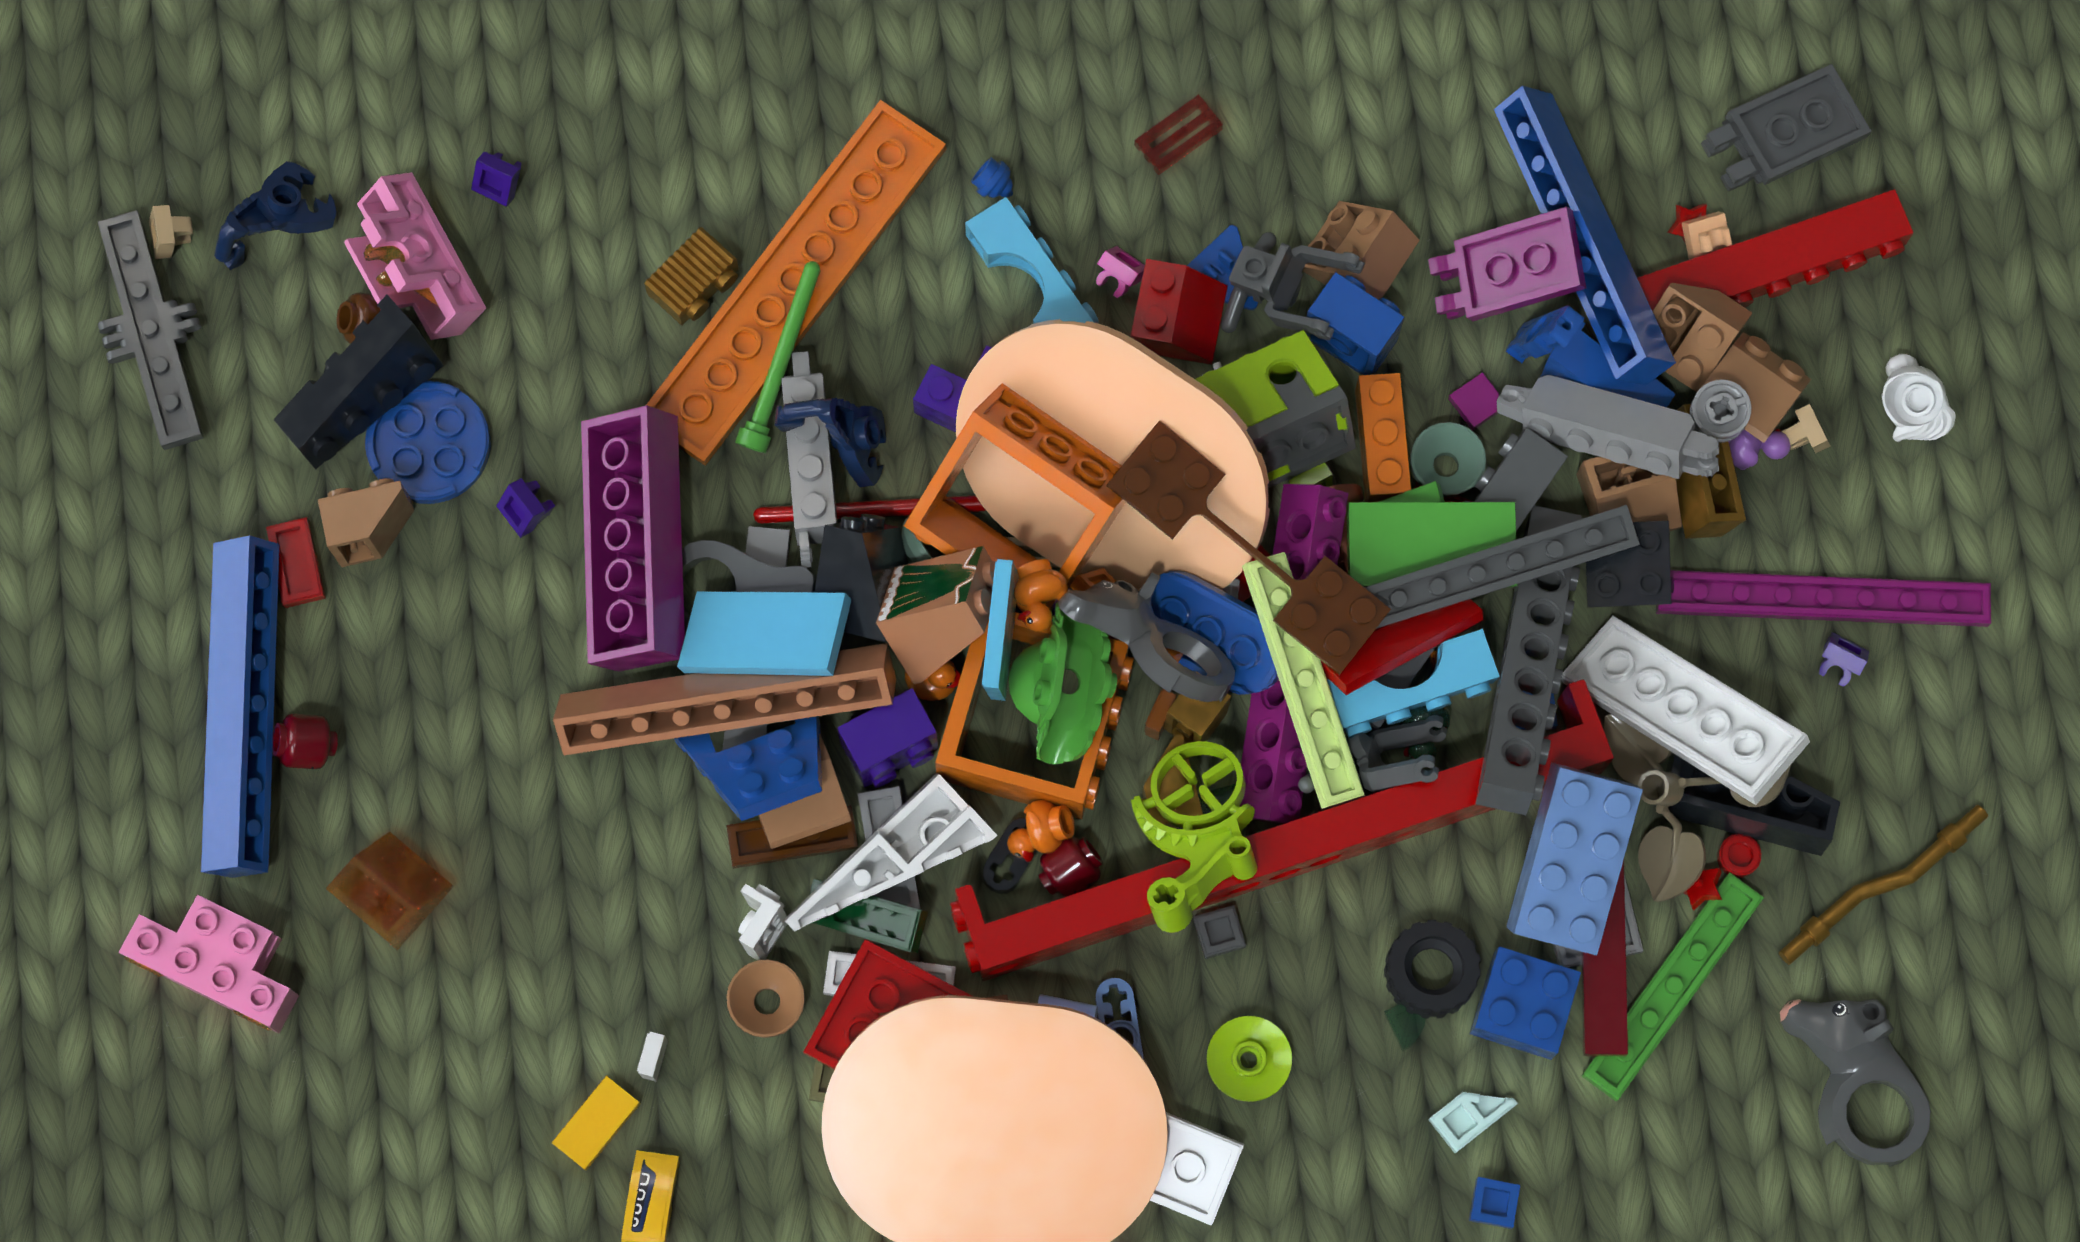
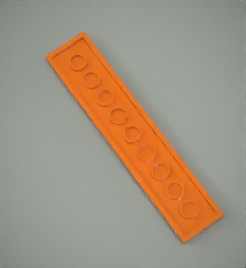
[645,100,946,466]

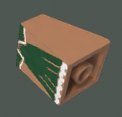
[876,546,995,684]

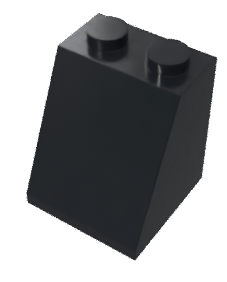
[815,514,908,642]

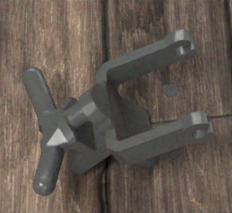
[1221,232,1365,340]
[1298,715,1447,806]

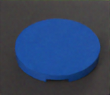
[365,381,491,504]

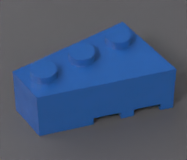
[1540,322,1675,408]

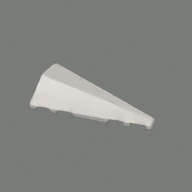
[784,774,998,931]

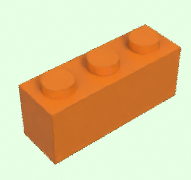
[1355,373,1411,502]

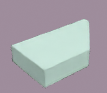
[1428,1092,1518,1153]

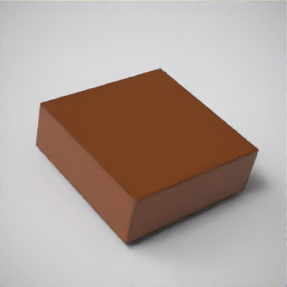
[1144,689,1177,741]

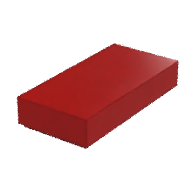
[266,517,326,608]

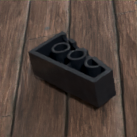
[274,294,444,470]
[1666,752,1840,856]

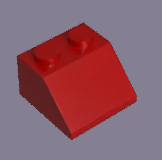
[1130,259,1228,365]

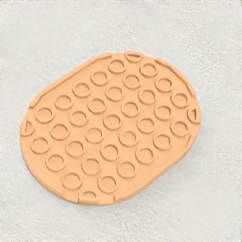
[956,319,1270,591]
[822,995,1168,1242]

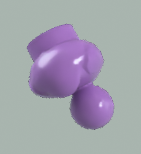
[1728,429,1791,470]

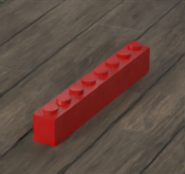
[1637,189,1914,311]

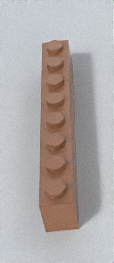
[553,643,897,755]

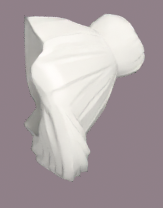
[1882,354,1956,442]

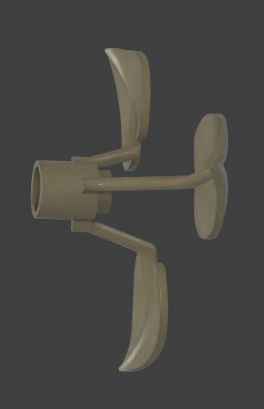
[1604,714,1791,902]

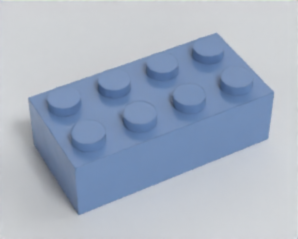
[1506,762,1643,955]

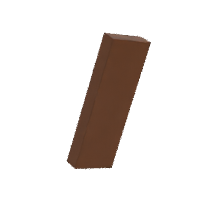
[726,805,858,869]

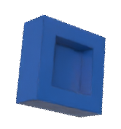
[1469,1177,1520,1229]

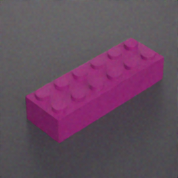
[581,405,685,672]

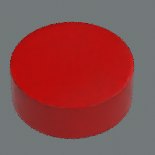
[1717,834,1761,878]

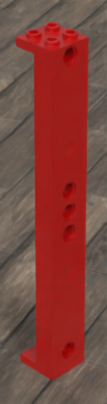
[950,679,1614,982]

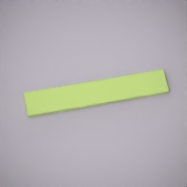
[1242,552,1364,809]

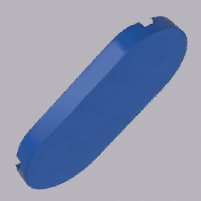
[1151,571,1279,695]

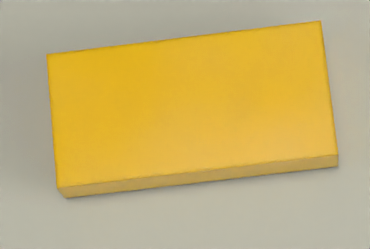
[552,1075,641,1171]

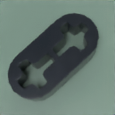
[983,818,1038,894]

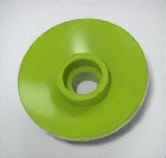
[1206,1016,1292,1102]

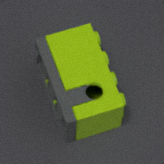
[1195,330,1356,488]

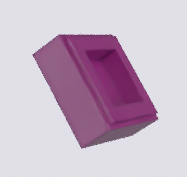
[1448,372,1500,431]

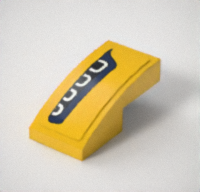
[621,1150,679,1242]

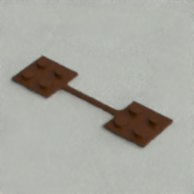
[1106,421,1391,675]

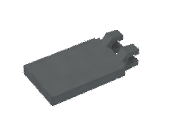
[1701,64,1872,192]

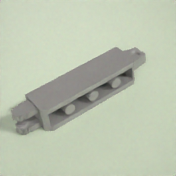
[781,351,837,568]
[1497,375,1719,479]

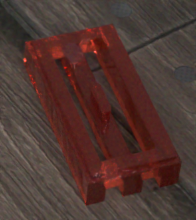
[1134,94,1223,175]

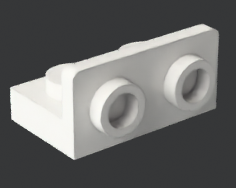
[738,884,787,960]

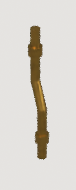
[1778,805,1988,965]

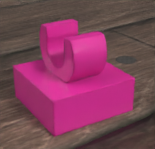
[1096,246,1145,298]

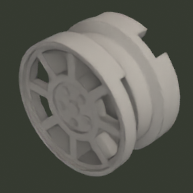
[1689,380,1752,443]

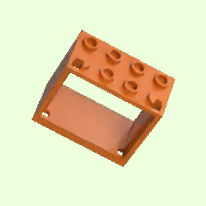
[904,383,1126,612]
[935,612,1134,819]

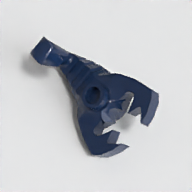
[214,161,336,270]
[774,398,886,487]

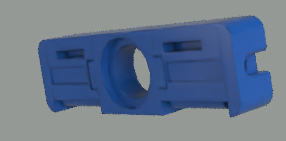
[1505,305,1585,364]

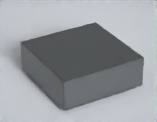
[1193,905,1246,959]

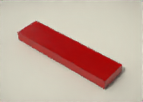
[1321,599,1483,695]

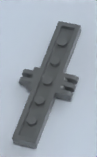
[98,210,204,450]

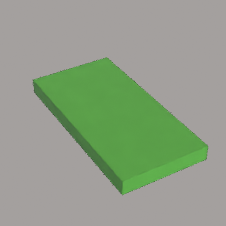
[1346,502,1517,588]

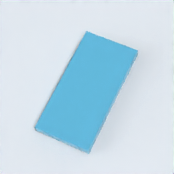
[677,591,852,676]

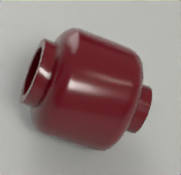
[273,714,338,769]
[1038,836,1103,897]

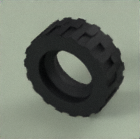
[1384,920,1481,1019]

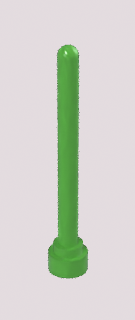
[735,261,820,454]

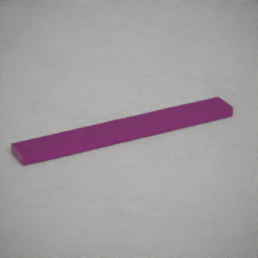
[1656,571,1991,627]

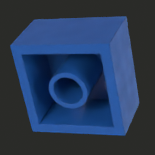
[1306,272,1405,375]
[1470,946,1581,1060]

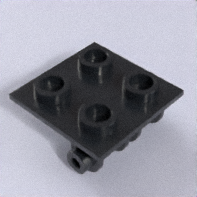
[1586,521,1674,608]

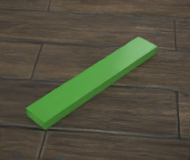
[1581,872,1764,1101]

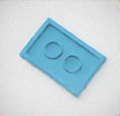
[982,559,1019,701]

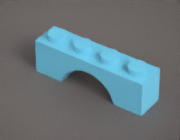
[965,197,1099,324]
[1327,629,1500,738]

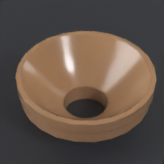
[727,959,805,1038]

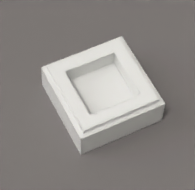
[637,1032,668,1082]

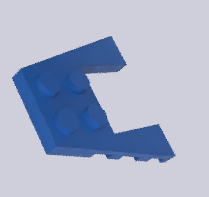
[674,716,822,821]

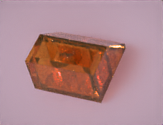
[326,832,454,950]

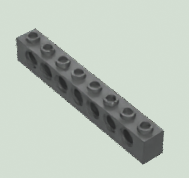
[1475,505,1582,815]

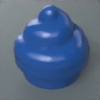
[971,157,1013,198]

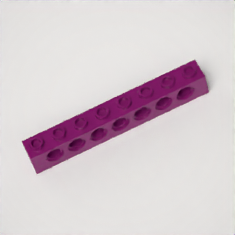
[1239,484,1348,824]

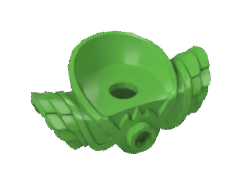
[1008,602,1117,764]

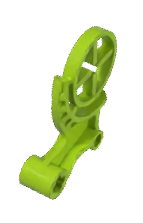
[1131,741,1257,933]

